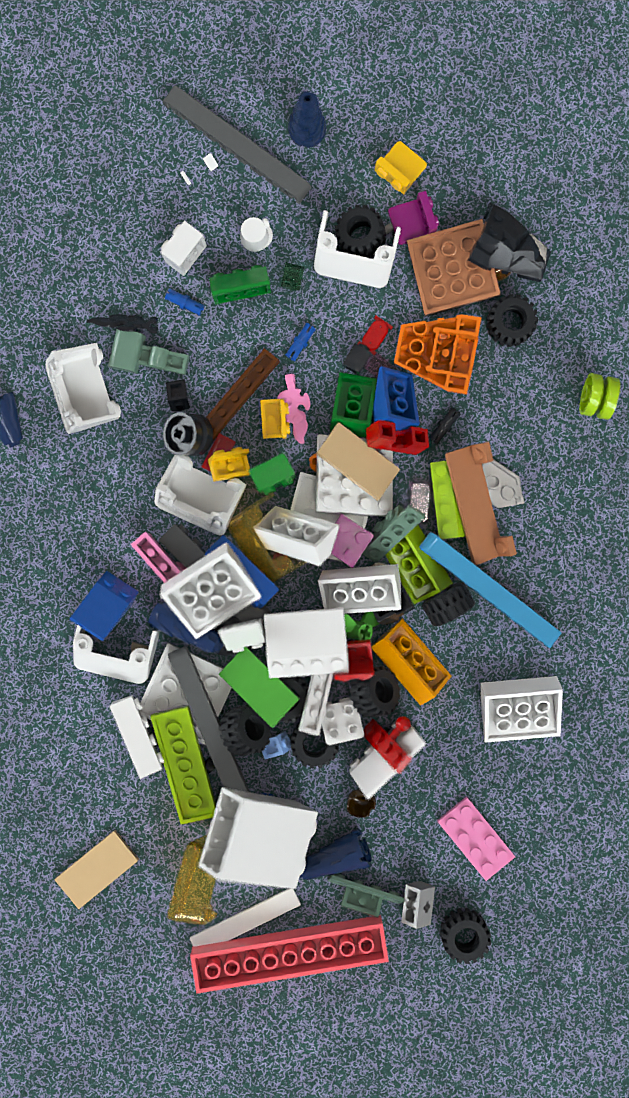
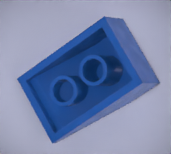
[373,366,420,431]
[70,571,139,641]

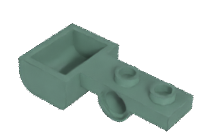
[108,329,190,375]

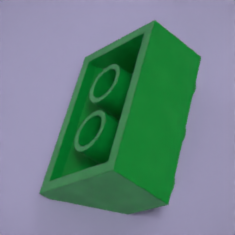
[209,265,271,305]

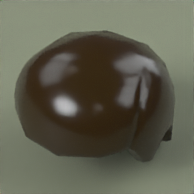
[346,788,376,818]

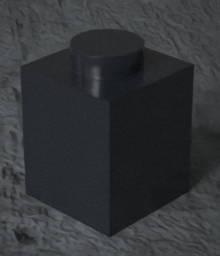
[342,343,371,376]

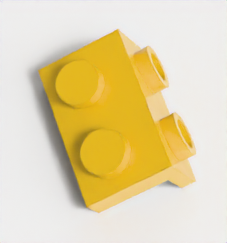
[208,447,250,482]

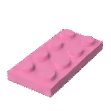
[437,796,515,881]

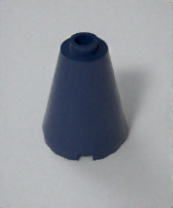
[0,392,23,448]

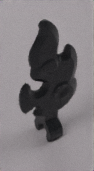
[87,314,158,334]

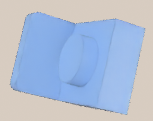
[262,731,292,759]

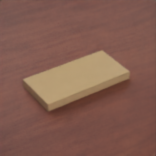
[316,422,400,501]
[55,830,139,909]

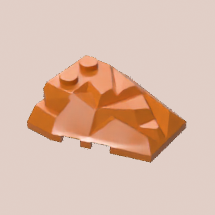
[394,314,482,395]

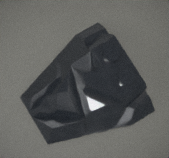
[468,202,551,282]

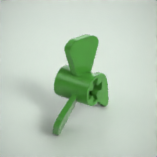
[344,612,379,641]

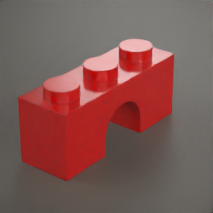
[366,420,429,455]

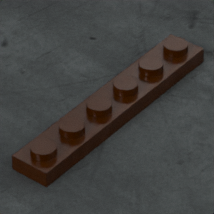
[206,348,280,440]

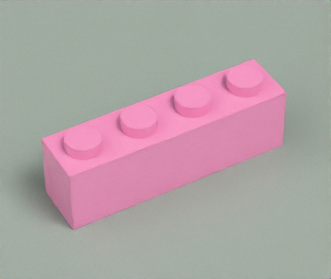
[131,532,182,583]

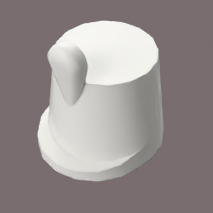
[240,217,273,252]

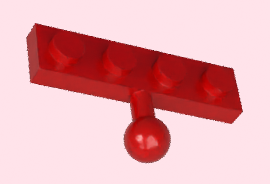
[363,716,413,774]

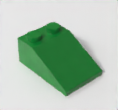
[329,372,377,438]

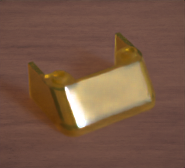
[228,492,307,583]
[167,834,218,925]

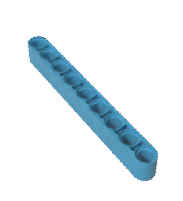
[419,532,562,648]

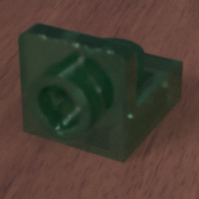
[281,262,305,291]

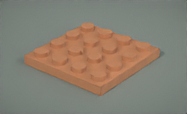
[407,219,500,316]

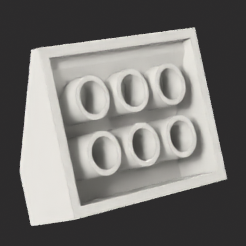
[160,542,262,639]
[264,608,349,678]
[481,676,563,743]
[349,720,426,799]

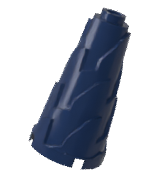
[288,90,326,148]
[148,598,224,653]
[299,829,372,880]

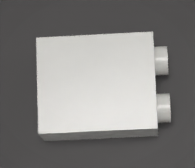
[199,788,318,889]

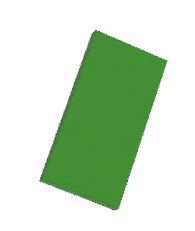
[219,647,300,728]

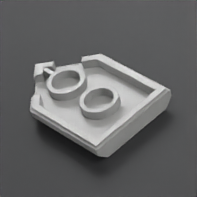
[482,459,525,508]

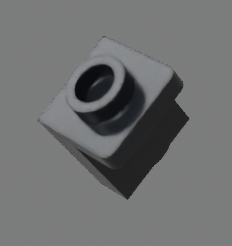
[166,379,190,412]

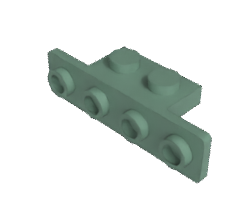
[362,505,424,563]
[328,874,404,918]

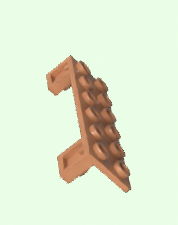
[445,442,517,565]

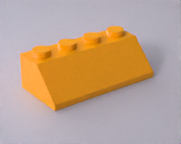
[371,618,451,706]

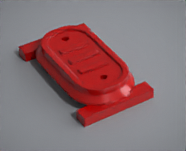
[357,316,393,356]

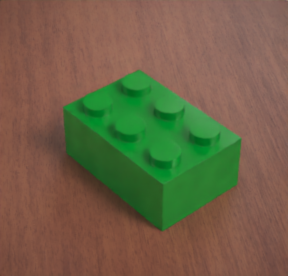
[248,453,295,496]

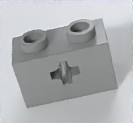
[401,881,435,929]

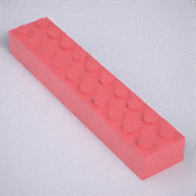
[190,915,389,994]

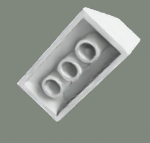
[253,506,339,566]
[318,564,401,614]
[110,695,165,779]

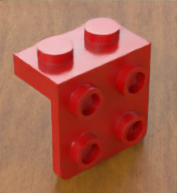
[334,639,374,681]

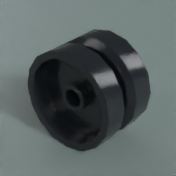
[163,412,213,456]

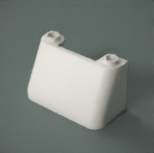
[46,343,121,434]
[154,455,247,535]

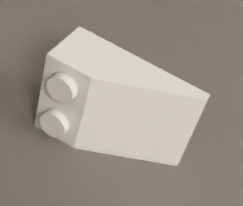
[219,618,266,653]

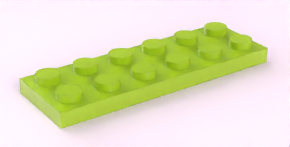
[150,706,217,825]

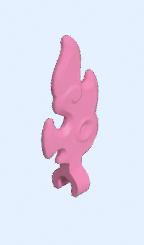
[277,374,310,444]

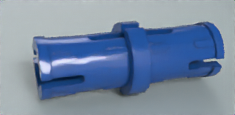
[165,288,205,316]
[285,323,316,362]

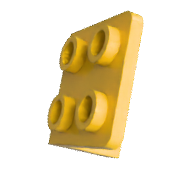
[374,141,427,194]
[260,399,290,439]

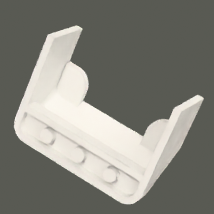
[314,211,401,288]
[73,625,160,684]

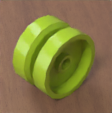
[579,373,620,420]

